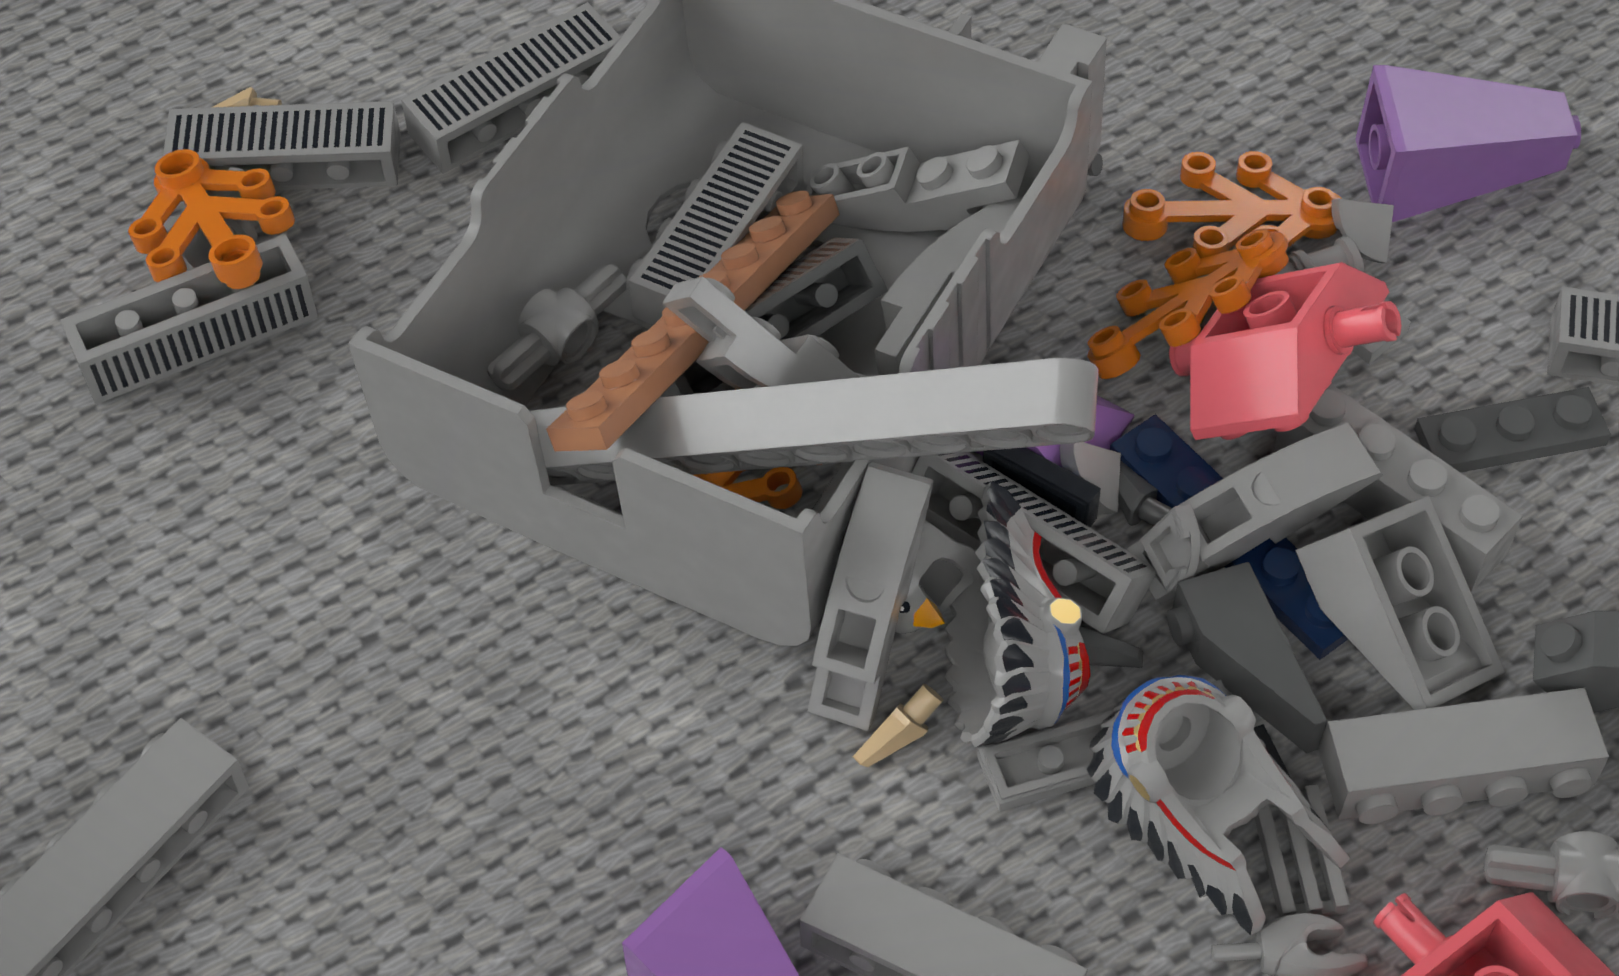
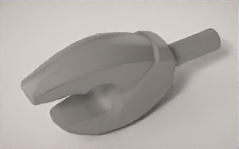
[1211,913,1368,976]

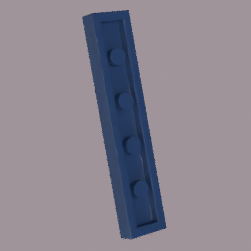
[1109,414,1348,660]

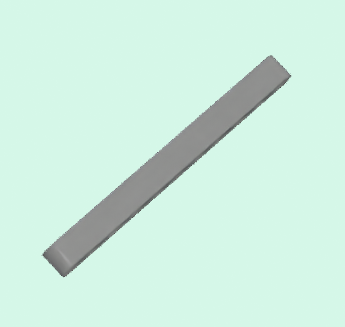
[529,358,1099,486]

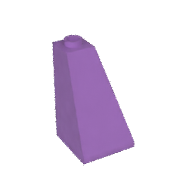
[1356,65,1581,222]
[622,847,799,976]

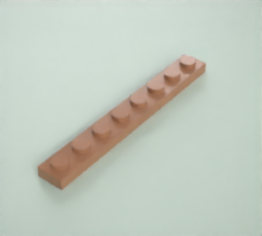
[546,190,840,451]

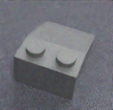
[1296,495,1505,710]

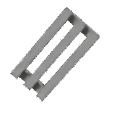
[1254,784,1350,918]

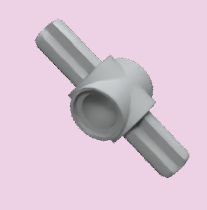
[487,264,627,391]
[1483,831,1619,919]

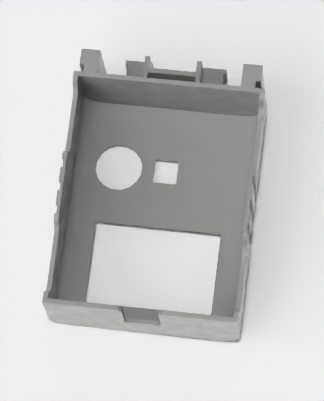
[348,0,1107,646]

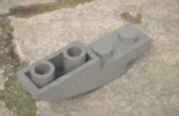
[806,140,1030,232]
[874,194,1024,375]
[662,276,868,390]
[1126,422,1383,604]
[807,462,934,731]

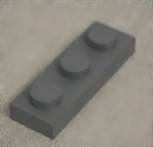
[1414,387,1611,473]

